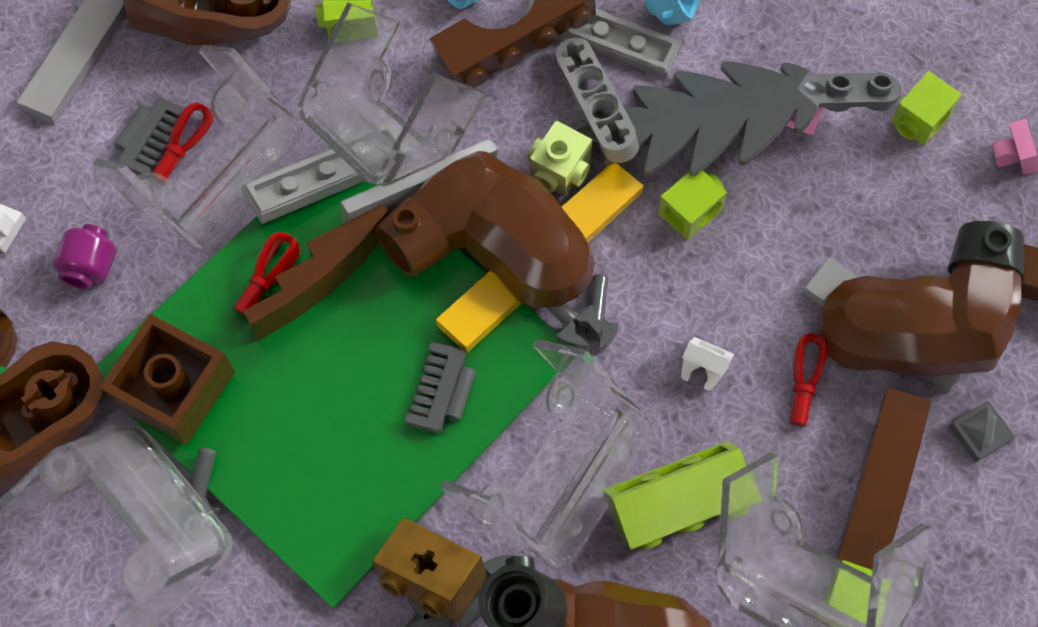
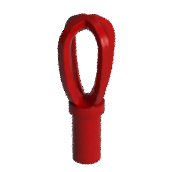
[150,102,213,184]
[233,232,300,317]
[789,333,829,427]

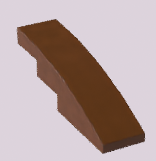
[243,204,388,341]
[835,387,932,574]

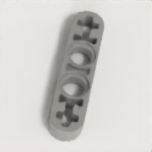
[555,37,639,163]

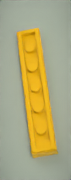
[436,163,644,353]

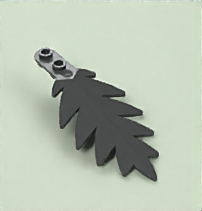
[576,61,901,177]

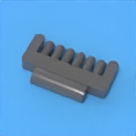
[114,98,184,178]
[405,342,476,434]

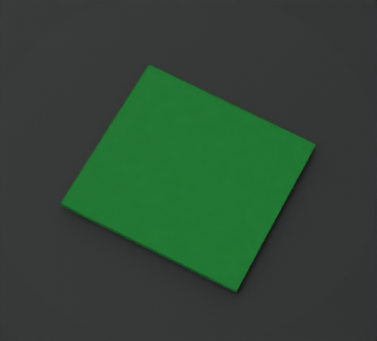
[97,145,579,609]

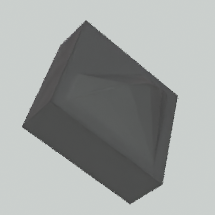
[949,401,1015,463]

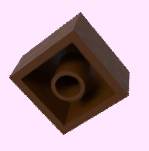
[99,314,235,446]

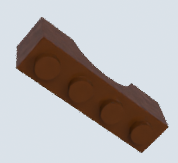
[430,0,596,92]

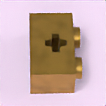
[373,517,487,622]

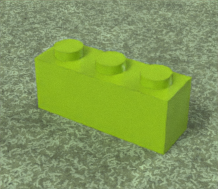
[602,441,757,550]

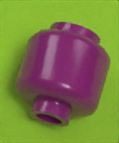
[53,224,117,290]

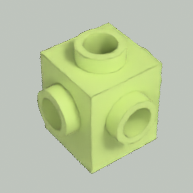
[527,120,592,197]

